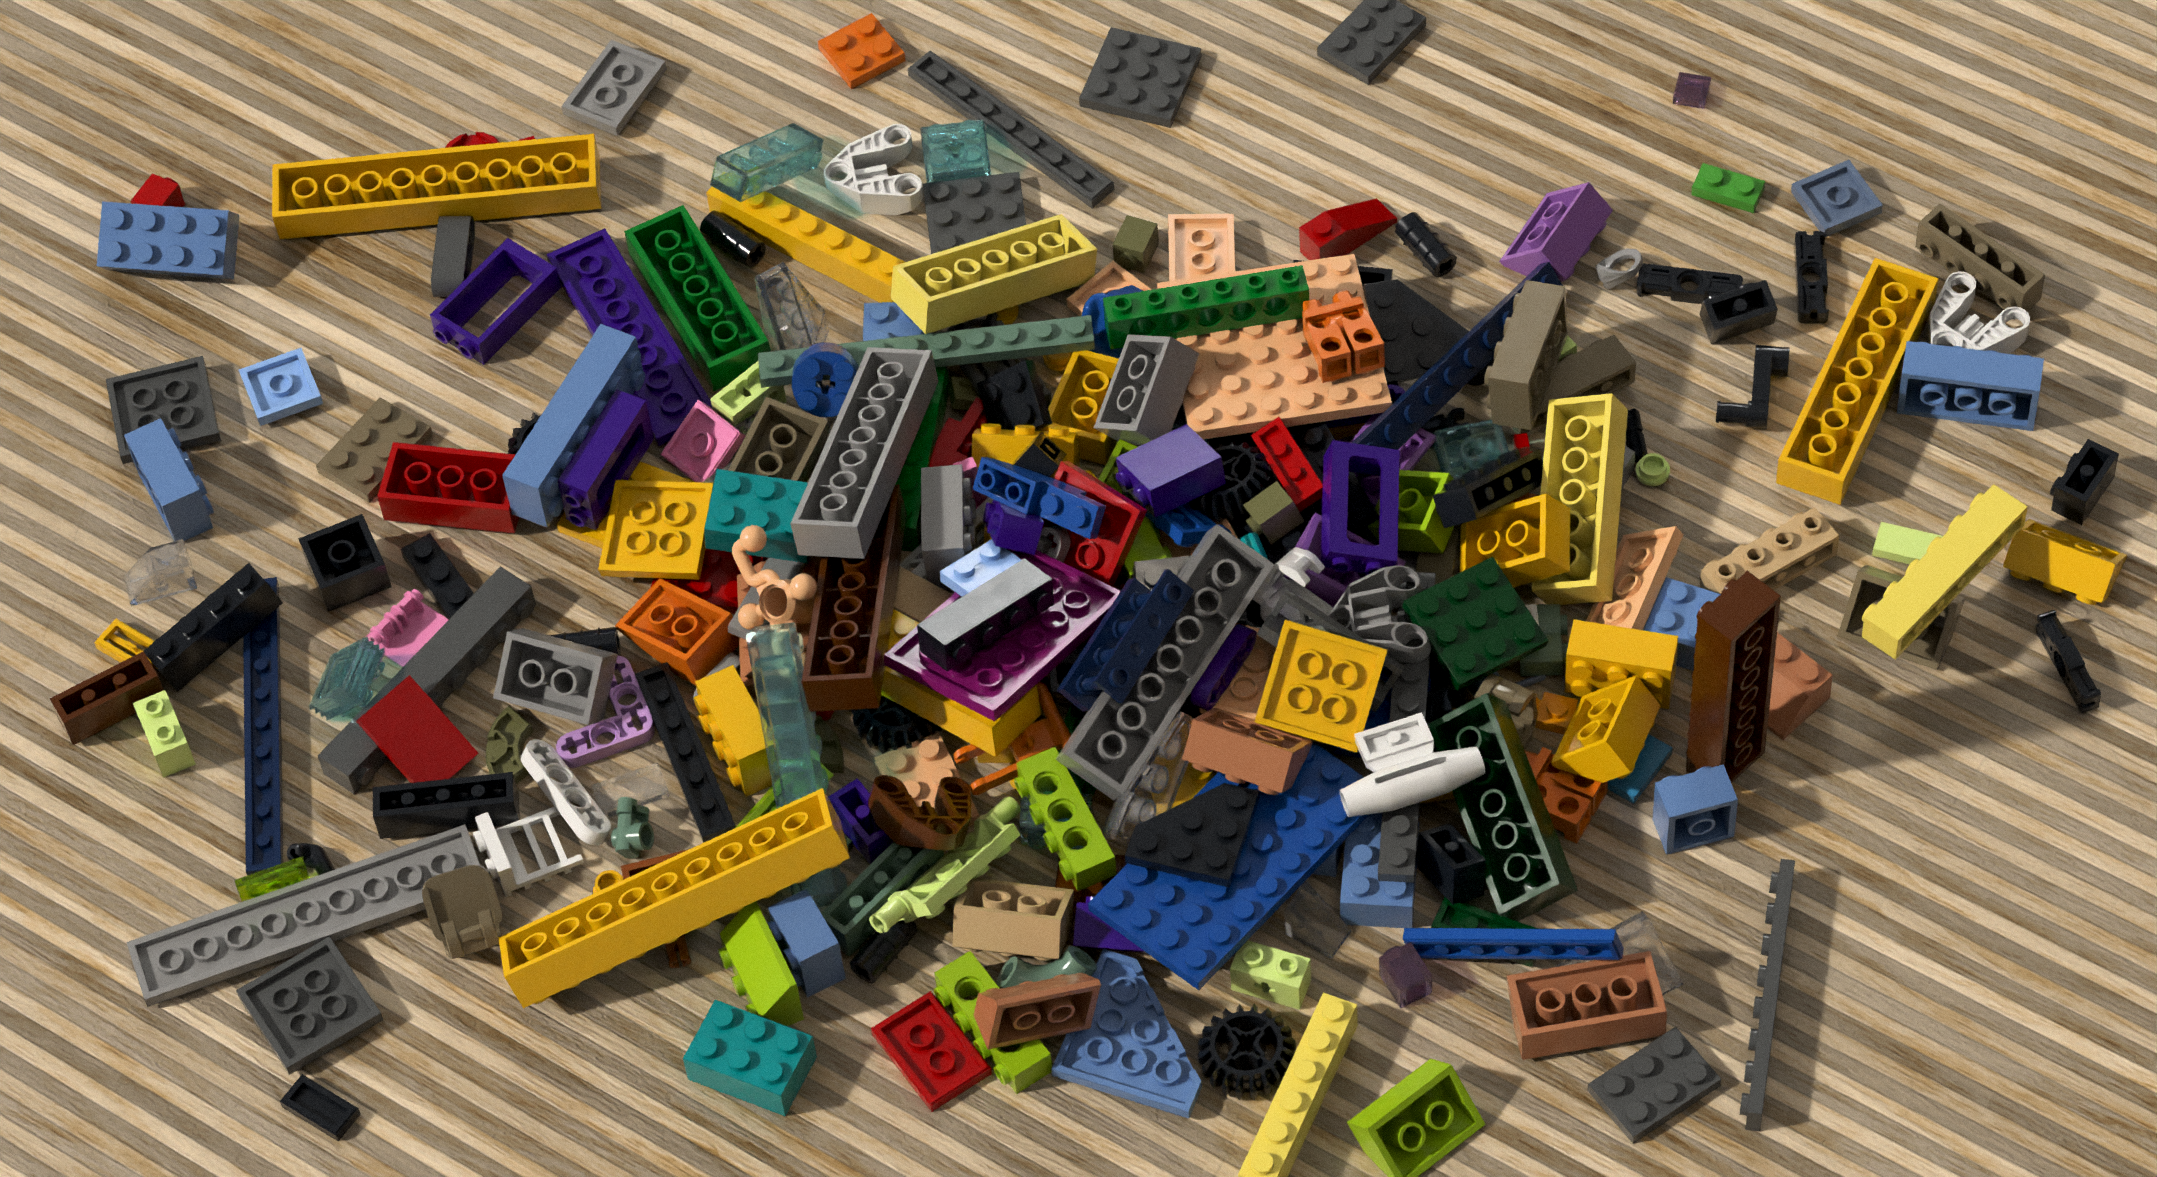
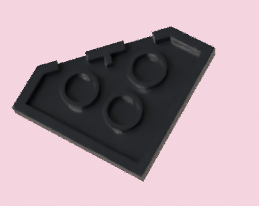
[1363,279,1469,384]
[1125,783,1260,888]

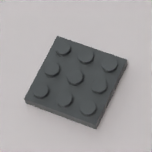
[1079,27,1202,128]
[923,172,1026,254]
[106,356,221,464]
[236,936,383,1075]

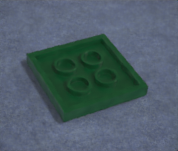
[1402,557,1548,691]

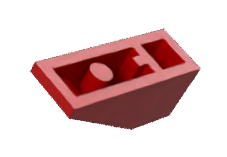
[1299,198,1397,260]

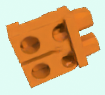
[1302,290,1385,383]
[1524,747,1608,844]

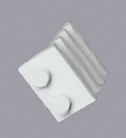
[473,806,584,897]

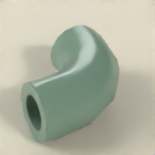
[996,946,1097,989]

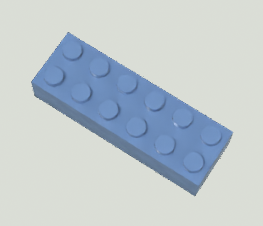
[502,324,645,528]

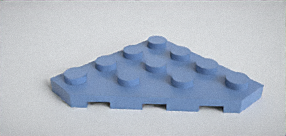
[1051,949,1202,1119]

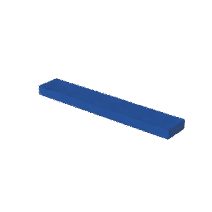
[1403,928,1624,960]

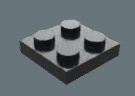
[977,360,1052,431]

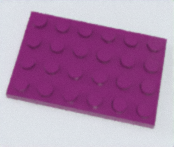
[884,549,1121,721]

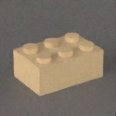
[952,878,1074,961]

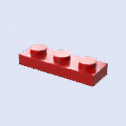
[1251,417,1323,512]

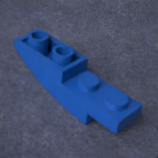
[973,457,1106,539]

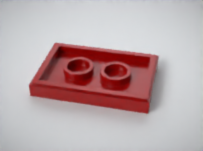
[356,675,479,783]
[871,991,992,1112]

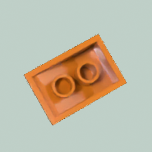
[615,578,739,685]

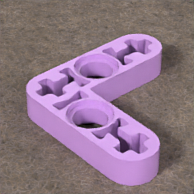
[556,655,655,768]

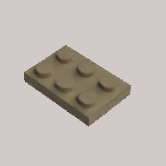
[316,397,433,503]

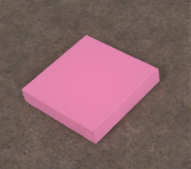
[660,400,746,483]

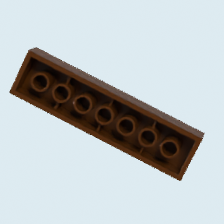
[801,484,907,712]
[1686,570,1781,783]

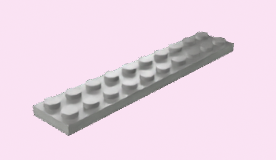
[126,824,480,1007]

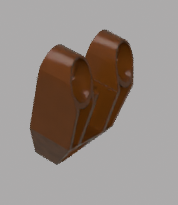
[868,775,971,850]

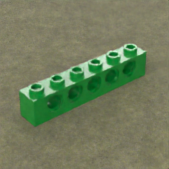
[1103,265,1309,349]

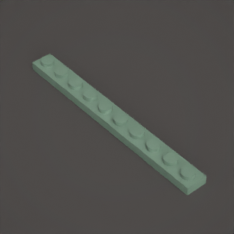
[758,315,1095,388]

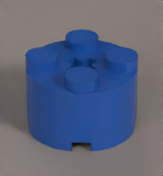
[792,342,859,417]

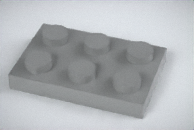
[561,40,667,136]

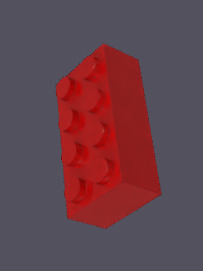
[377,442,519,534]

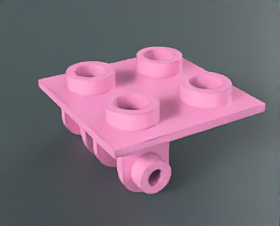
[363,589,449,667]

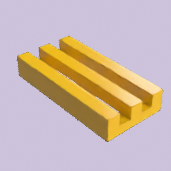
[94,618,157,669]

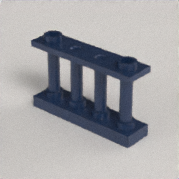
[1057,569,1194,712]

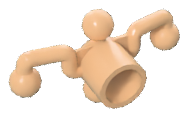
[732,525,817,680]

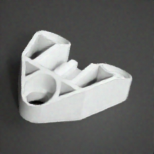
[824,124,923,215]
[1927,271,2030,354]

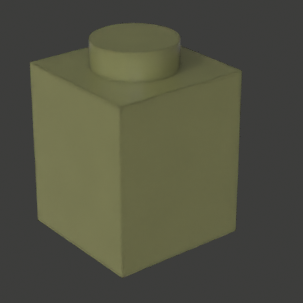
[1112,215,1159,273]
[1243,481,1305,545]

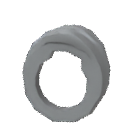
[1596,248,1643,289]

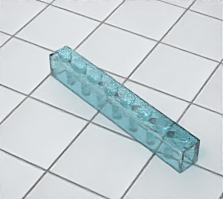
[746,622,847,907]

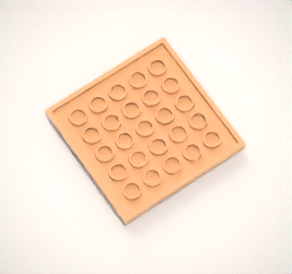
[1157,254,1392,440]

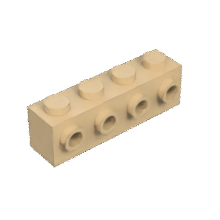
[1700,507,1839,594]

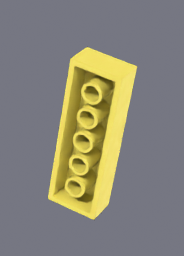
[891,214,1097,334]
[1532,393,1628,605]

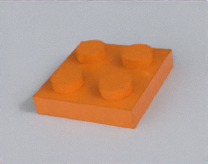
[818,13,906,89]

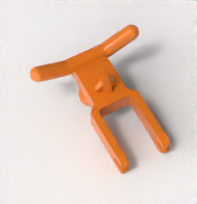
[953,682,1071,795]

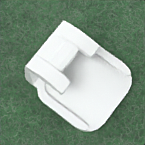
[1252,547,1333,631]

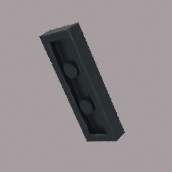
[400,533,474,619]

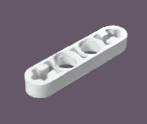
[521,739,611,845]

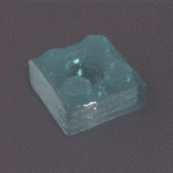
[920,120,991,183]
[1434,419,1509,479]
[309,637,385,721]

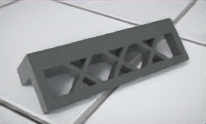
[1257,589,1405,712]

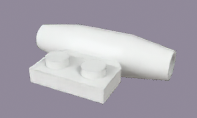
[1340,712,1485,817]

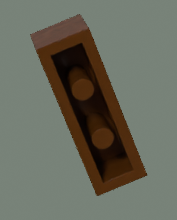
[50,651,164,745]

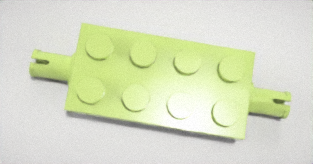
[869,797,1021,933]

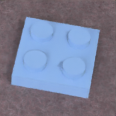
[239,348,323,426]
[940,539,1022,597]

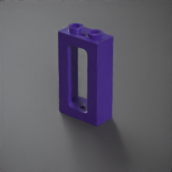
[430,238,561,365]
[557,389,654,530]
[1321,440,1400,575]

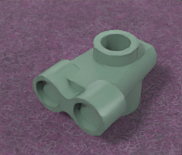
[611,797,654,859]

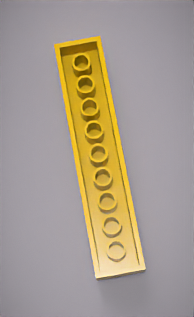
[272,134,601,239]
[498,788,850,1008]

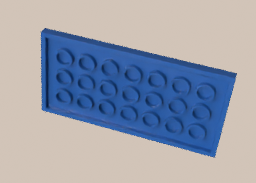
[1088,734,1370,991]

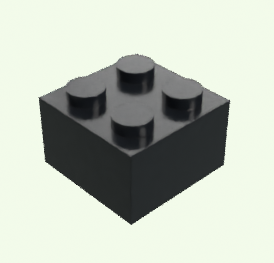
[298,514,392,612]

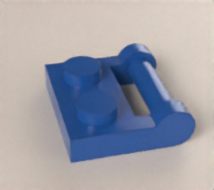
[1145,501,1232,547]

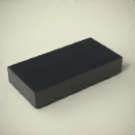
[280,1074,361,1141]

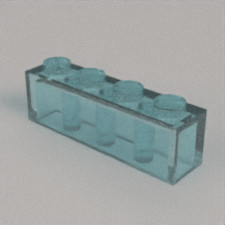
[710,123,824,202]

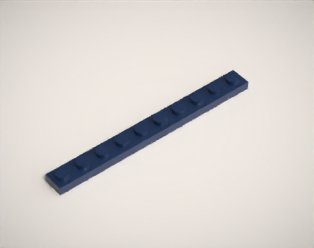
[1352,262,1563,478]
[243,577,284,879]

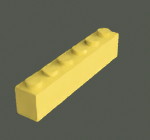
[1861,484,2028,660]
[1238,992,1358,1177]

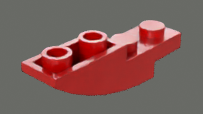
[929,397,988,467]

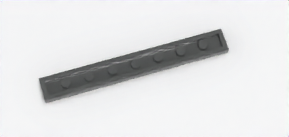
[908,51,1115,208]

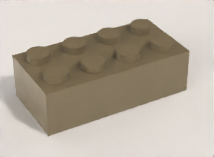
[1484,280,1569,430]
[728,397,828,482]

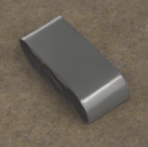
[431,216,475,297]

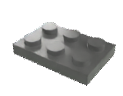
[1317,0,1426,85]
[1588,1027,1721,1144]

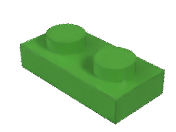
[1691,163,1765,213]

